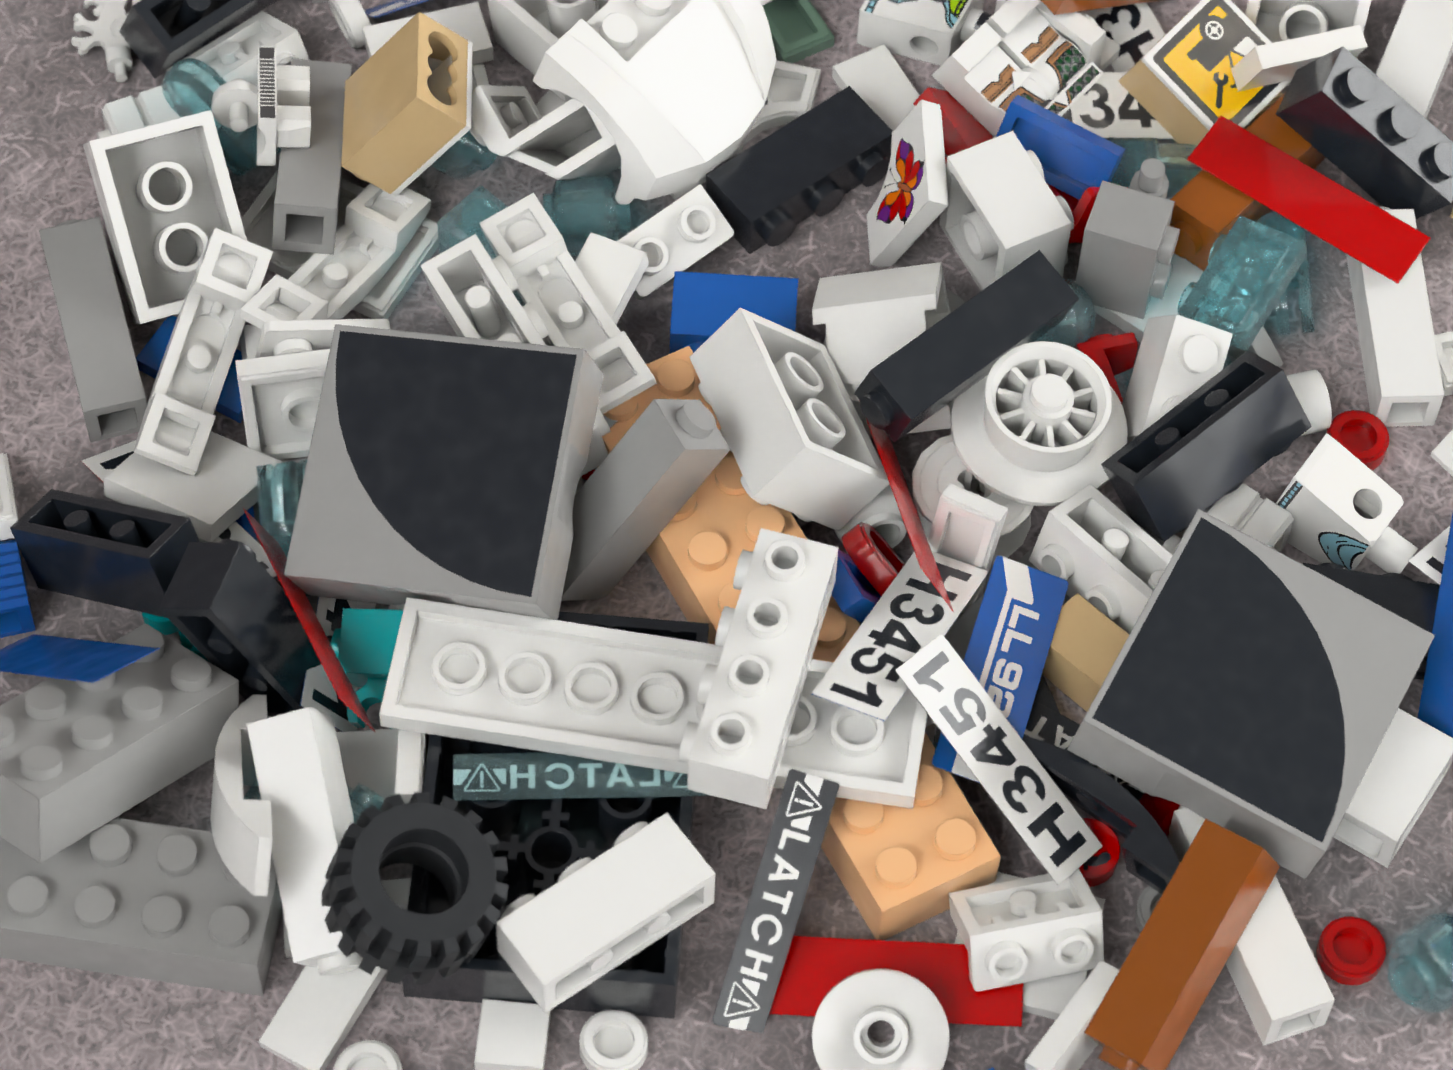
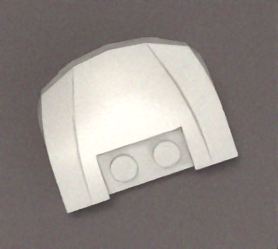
[533,0,777,205]

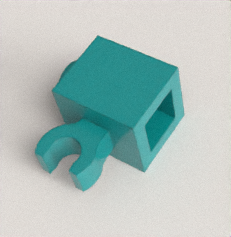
[331,608,403,729]

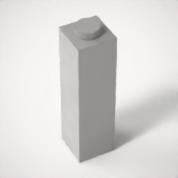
[272,58,352,255]
[39,216,147,443]
[561,399,731,601]

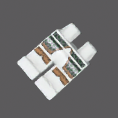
[931,0,1104,137]

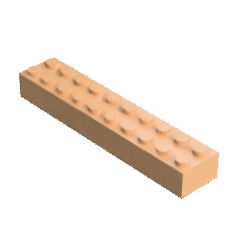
[597,346,1001,940]

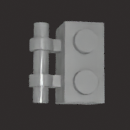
[1074,158,1180,319]

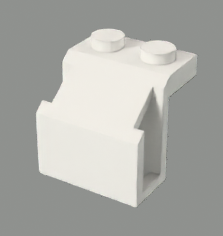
[470,85,621,180]
[812,262,953,438]
[1333,708,1453,868]

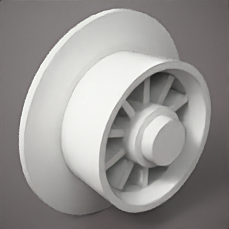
[951,341,1128,506]

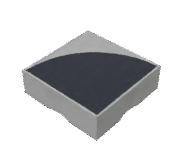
[284,324,604,620]
[1067,509,1435,879]

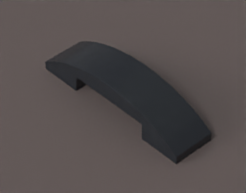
[1022,735,1180,894]

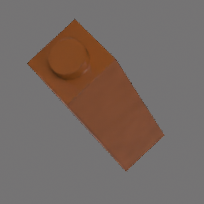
[1170,92,1326,273]
[1084,818,1280,1070]

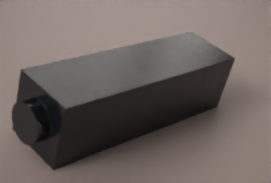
[854,250,1079,442]

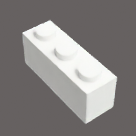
[496,813,716,1013]

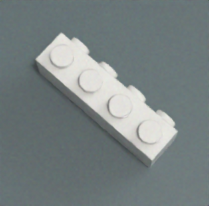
[420,234,611,476]
[1029,484,1173,634]
[678,528,838,809]

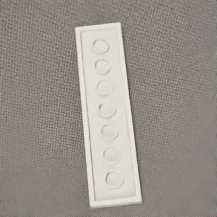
[379,597,928,809]

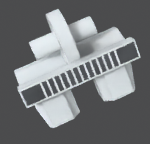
[211,46,311,166]

